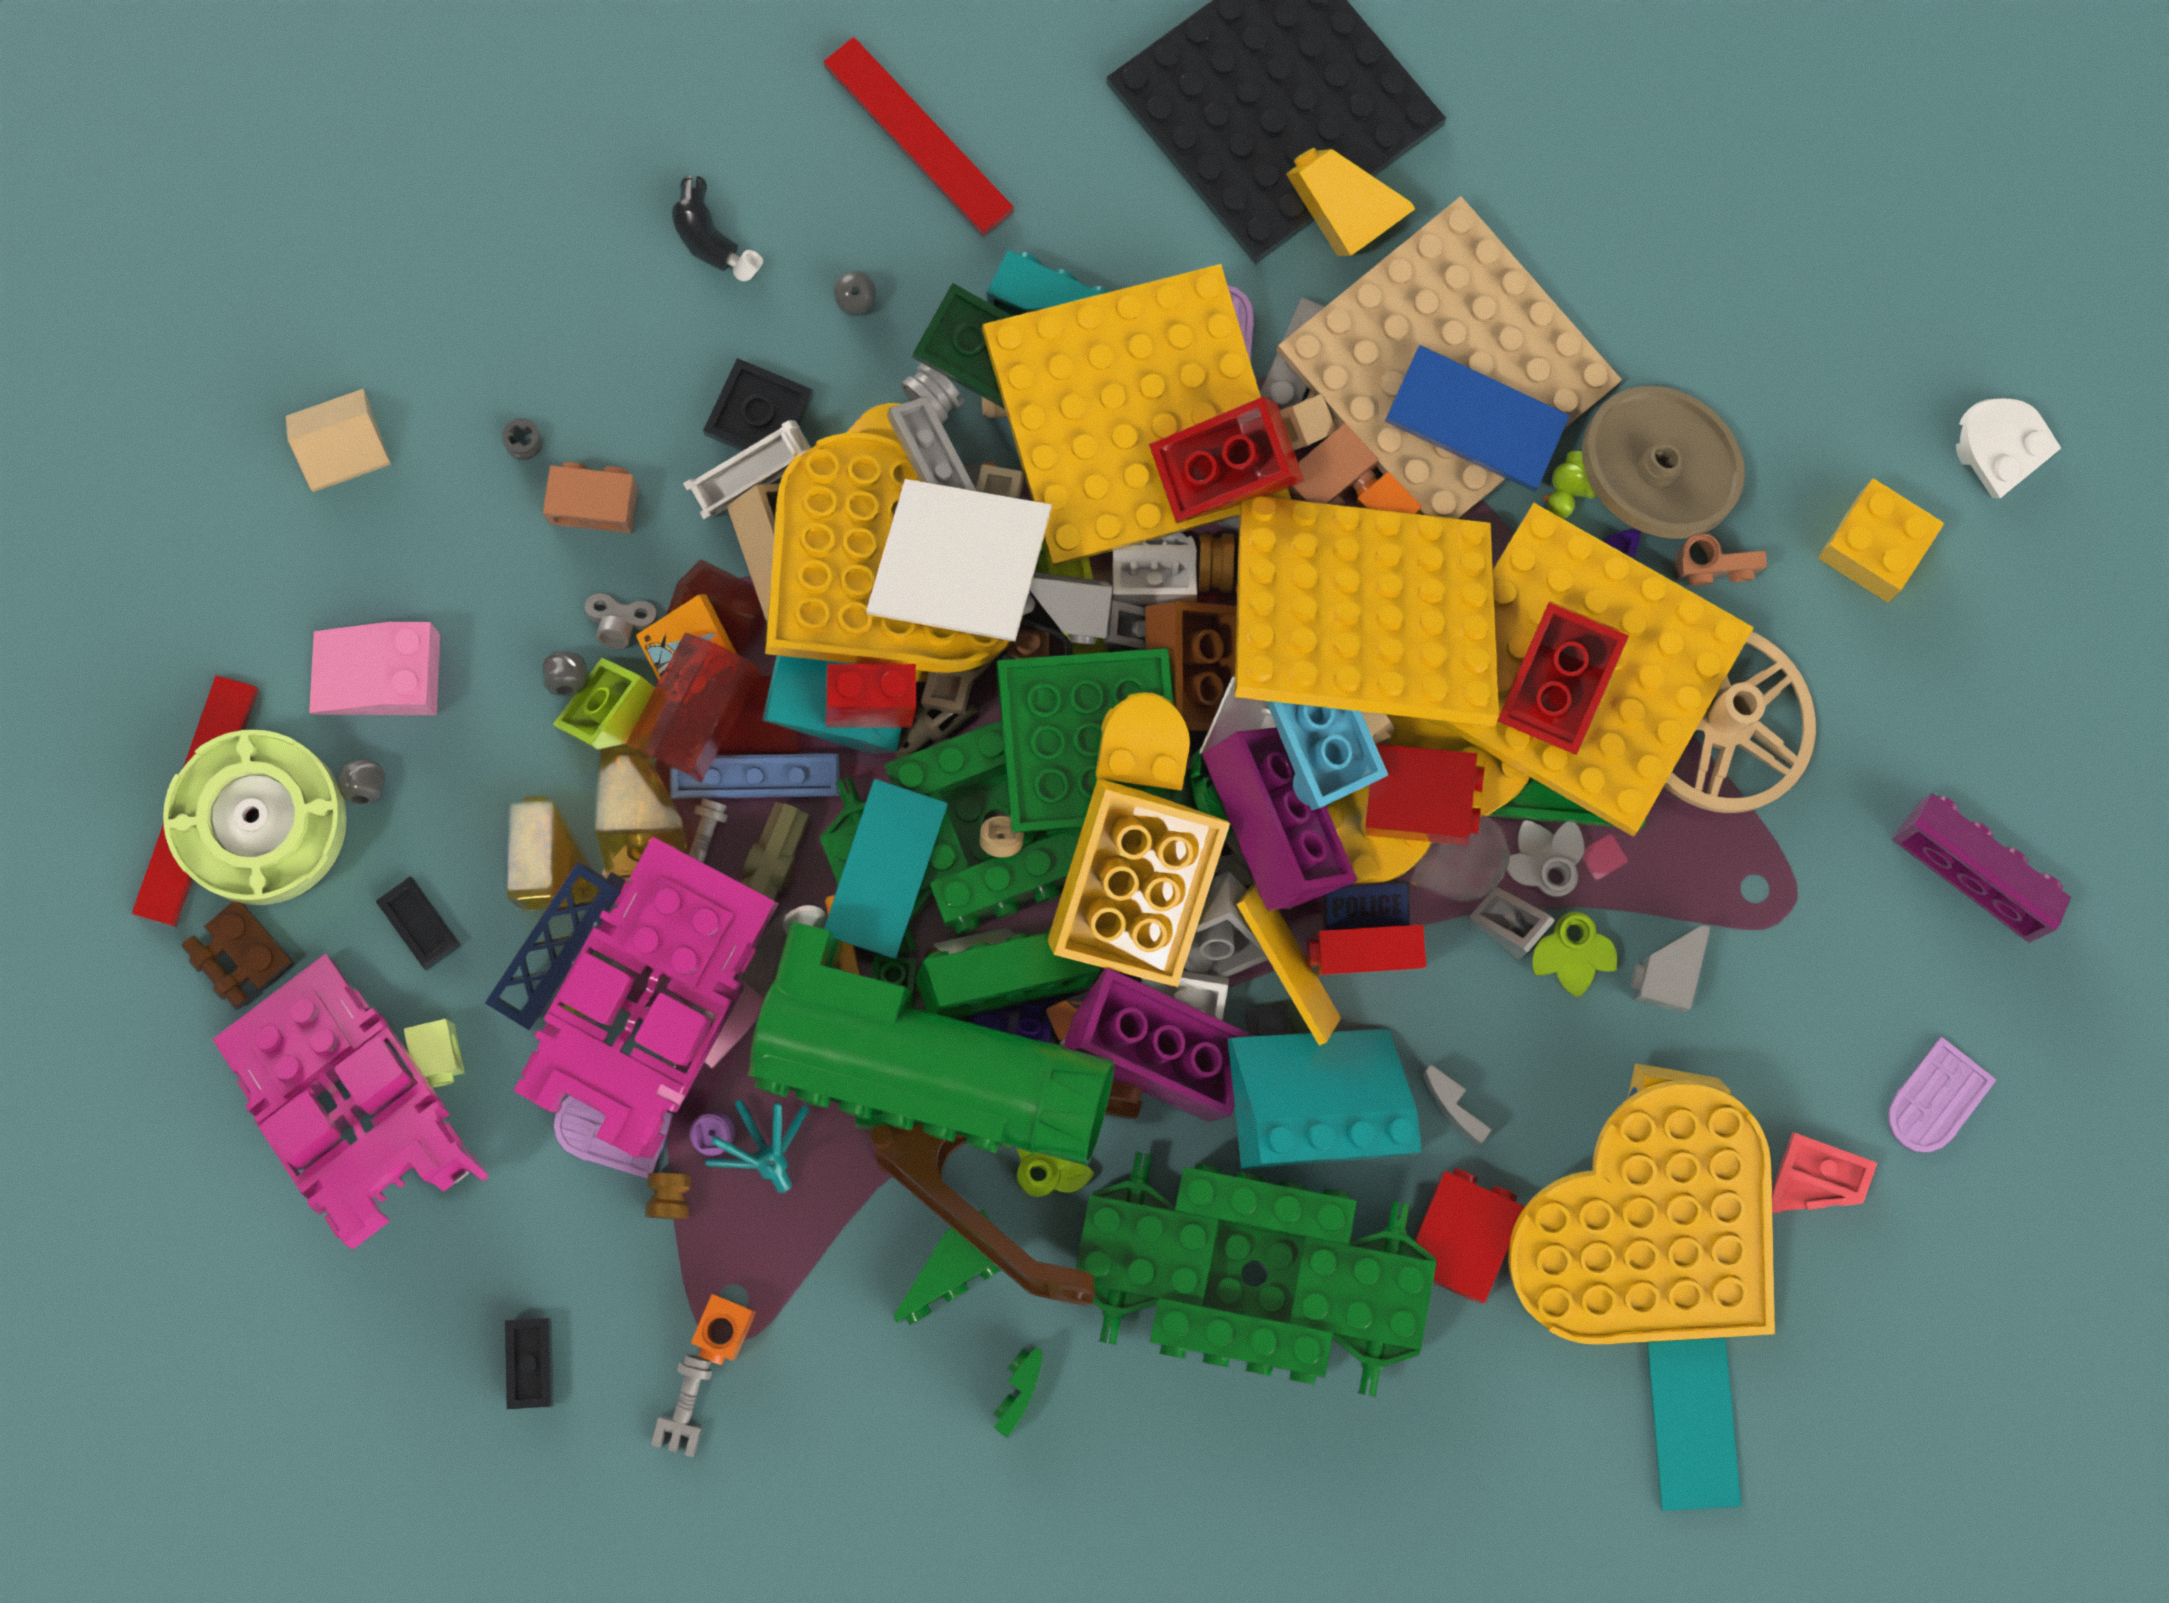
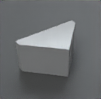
[1469,886,1555,961]

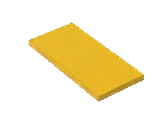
[1236,882,1341,1046]

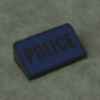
[1322,881,1410,931]

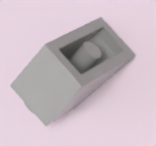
[1630,925,1711,1013]

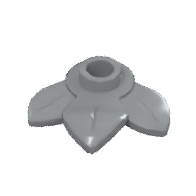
[1503,820,1585,897]

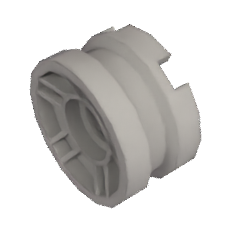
[900,363,964,424]

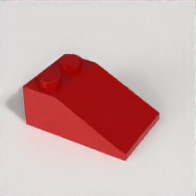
[1149,396,1304,523]
[1497,601,1629,755]

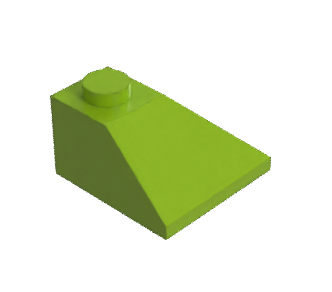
[553,657,675,750]

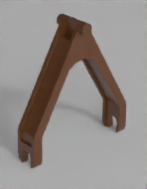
[870,1080,1142,1306]

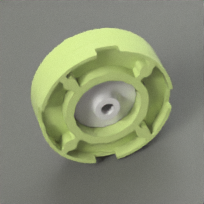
[163,730,347,905]

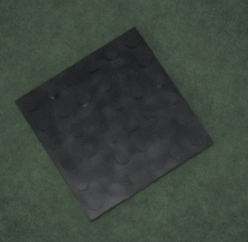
[1106,0,1446,264]

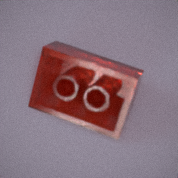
[625,632,760,783]

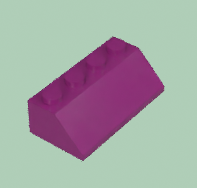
[1202,727,1358,911]
[1891,793,2071,943]
[1064,968,1254,1122]

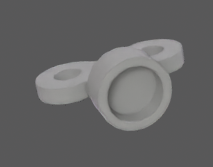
[585,593,657,649]

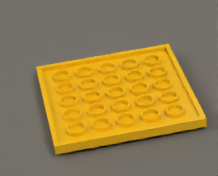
[982,264,1291,567]
[1235,496,1499,726]
[1431,503,1754,837]

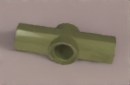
[742,802,810,901]

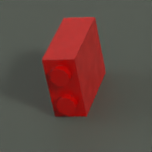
[825,664,916,728]
[1365,744,1485,846]
[1305,925,1426,976]
[1413,1168,1525,1304]

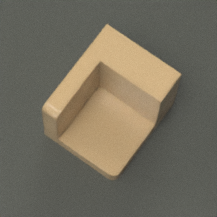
[1280,394,1336,450]

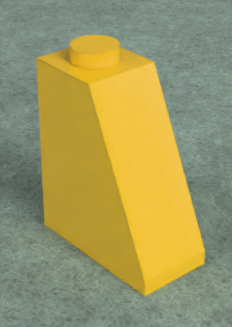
[1286,148,1415,256]

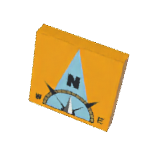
[635,594,744,709]

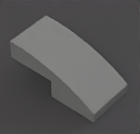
[1421,1065,1492,1147]

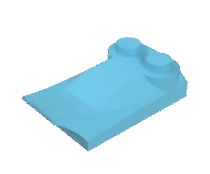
[1266,701,1388,811]

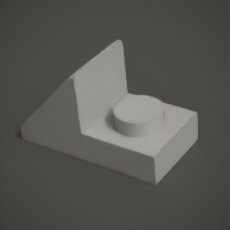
[1104,600,1146,652]

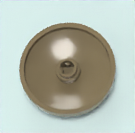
[1582,386,1745,539]

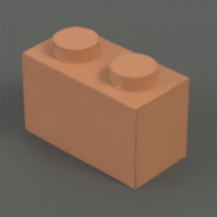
[1288,423,1379,506]
[543,462,639,534]

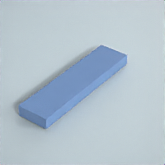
[669,753,840,799]

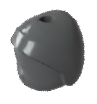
[834,271,876,316]
[543,651,587,696]
[339,759,385,805]

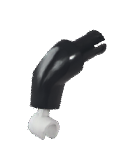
[672,175,764,281]

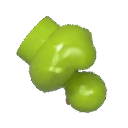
[1543,451,1597,519]

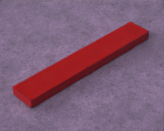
[823,36,1014,237]
[131,675,259,927]

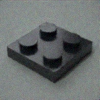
[703,358,814,451]

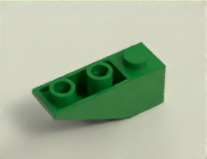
[893,1209,1002,1326]

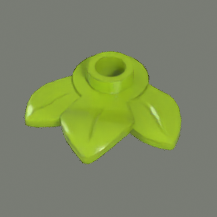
[1532,912,1617,997]
[1016,1148,1094,1197]

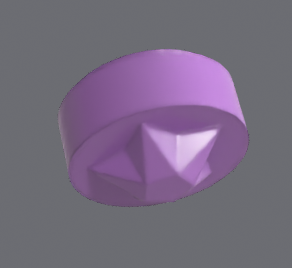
[689,1110,735,1156]

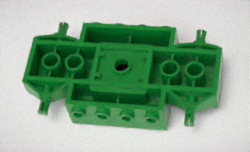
[820,720,1082,956]
[1075,1152,1436,1397]

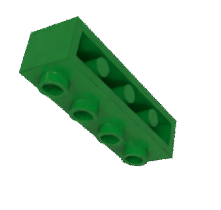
[915,928,1100,1019]

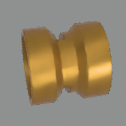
[645,1173,691,1219]

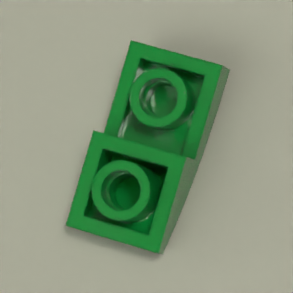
[993,1346,1043,1438]

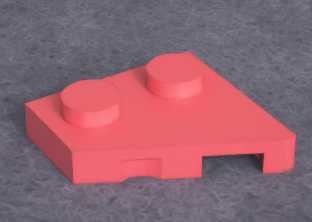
[1772,1132,1878,1213]

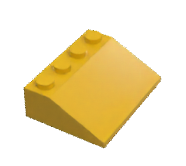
[1047,778,1230,987]

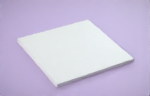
[866,479,1052,641]

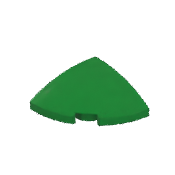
[1191,747,1234,837]

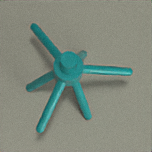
[705,1099,809,1193]

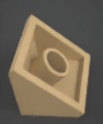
[285,388,391,492]

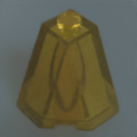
[595,744,687,878]
[507,796,600,912]

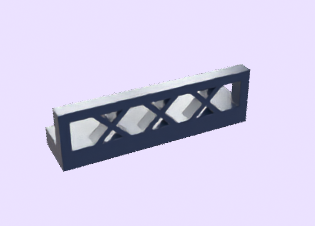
[485,861,626,1030]

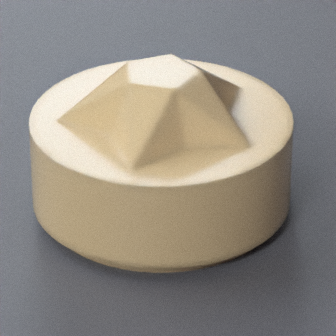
[980,816,1024,857]

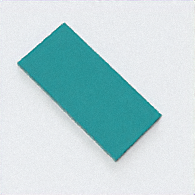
[824,779,948,959]
[1646,1338,1741,1511]

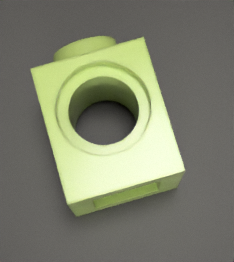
[404,1019,465,1088]

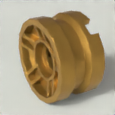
[1198,533,1234,593]

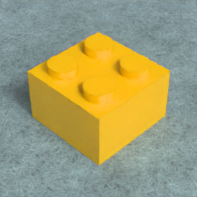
[1818,478,1944,603]

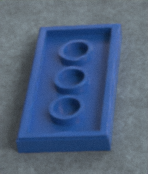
[1384,345,1570,492]

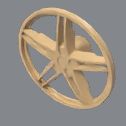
[1664,632,1816,813]

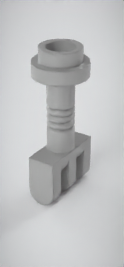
[689,798,728,870]
[651,1354,713,1458]

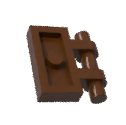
[182,901,295,1010]

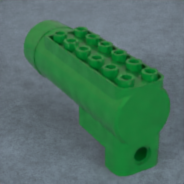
[747,922,1115,1166]

